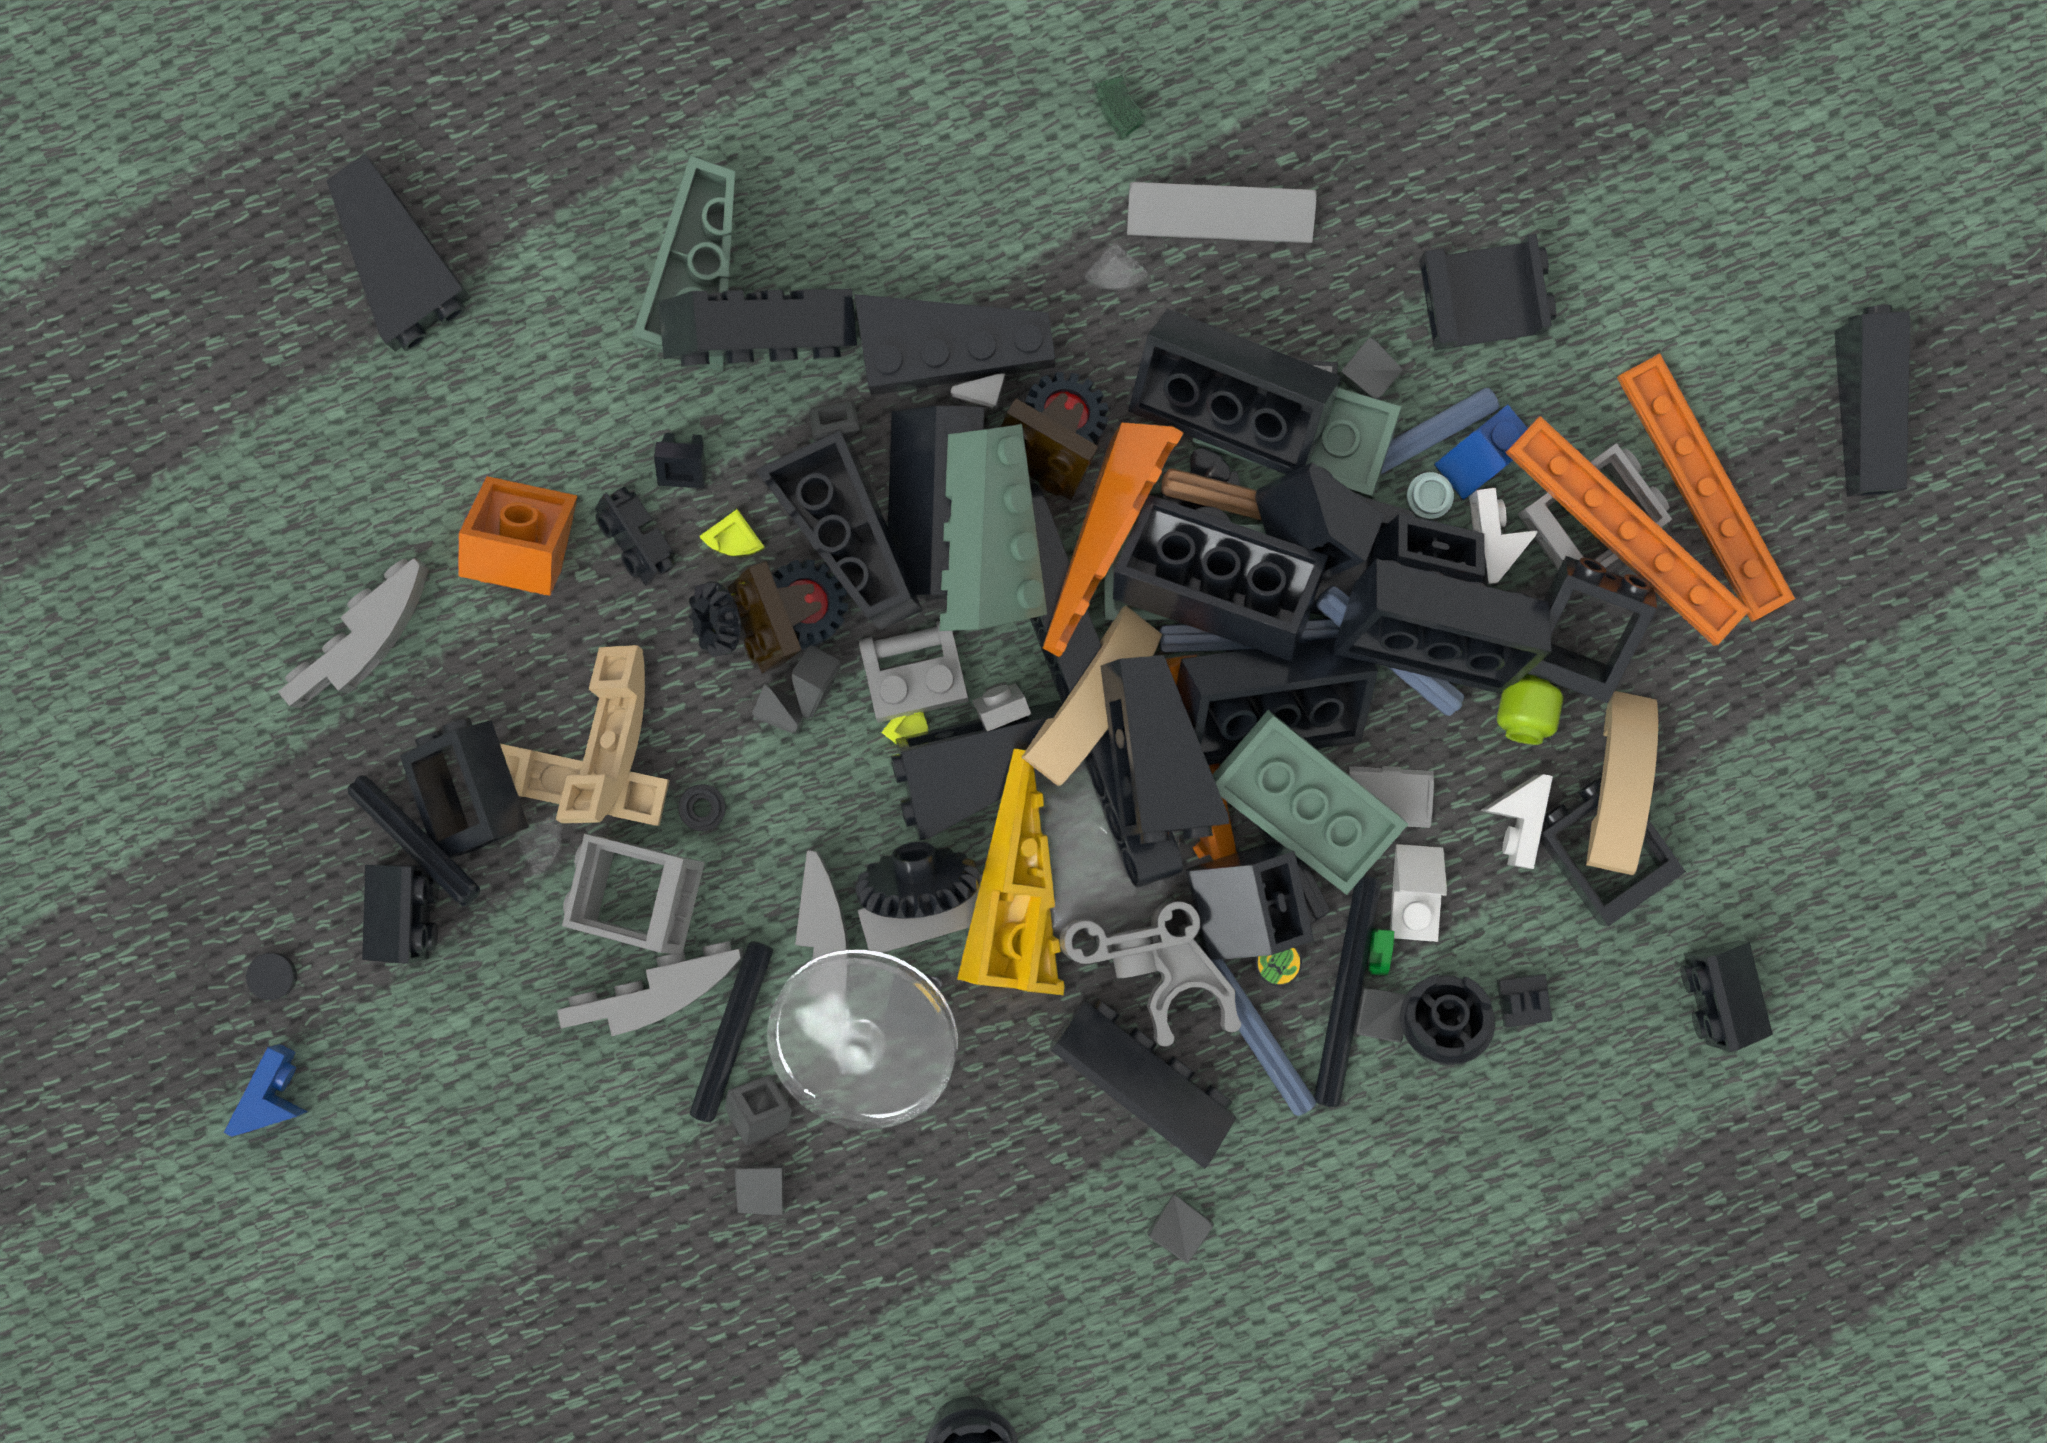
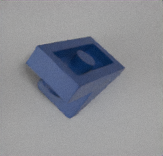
[1434,405,1528,500]
[223,1044,308,1137]

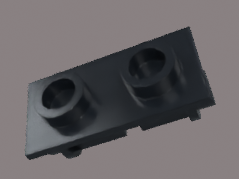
[595,486,677,586]

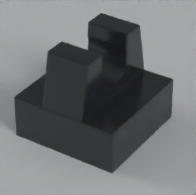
[654,433,706,489]
[1497,974,1553,1028]

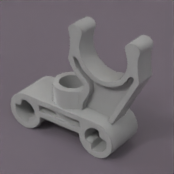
[1060,901,1241,1046]

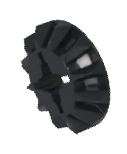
[688,581,741,657]

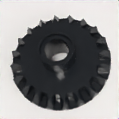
[856,841,980,919]

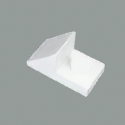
[1469,488,1538,587]
[1480,774,1553,869]
[1390,844,1447,942]

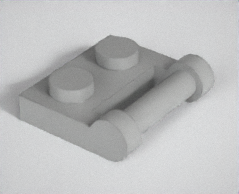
[859,621,969,723]

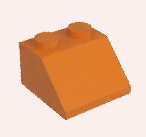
[458,476,578,596]

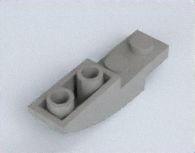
[278,558,429,708]
[557,941,744,1036]

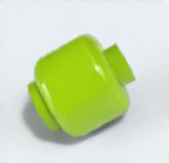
[1497,673,1563,745]

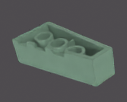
[632,156,735,372]
[939,424,1047,631]

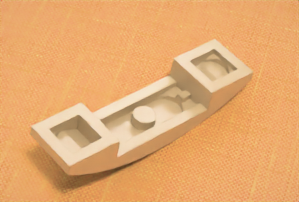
[1021,606,1162,786]
[556,645,645,823]
[1586,691,1658,875]
[500,744,670,826]

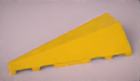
[957,749,1065,995]

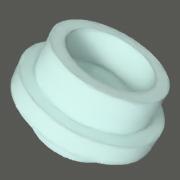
[1406,472,1454,519]

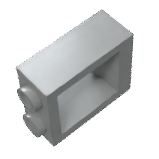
[1517,443,1672,570]
[562,834,705,954]

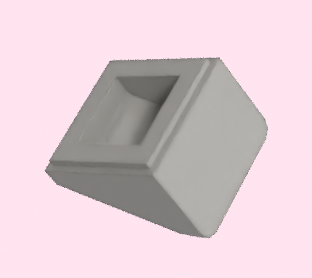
[951,373,1006,414]

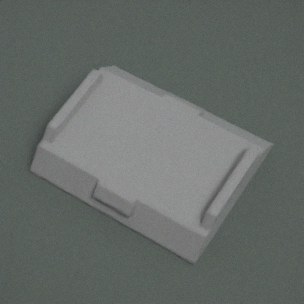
[1349,766,1434,828]

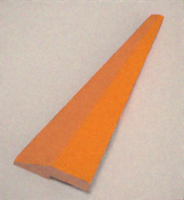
[1043,422,1183,657]

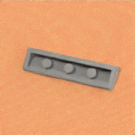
[1127,182,1317,243]

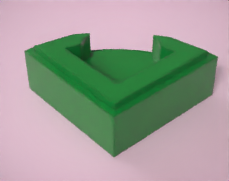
[1368,928,1395,976]

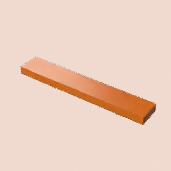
[1617,354,1795,622]
[1505,416,1750,646]

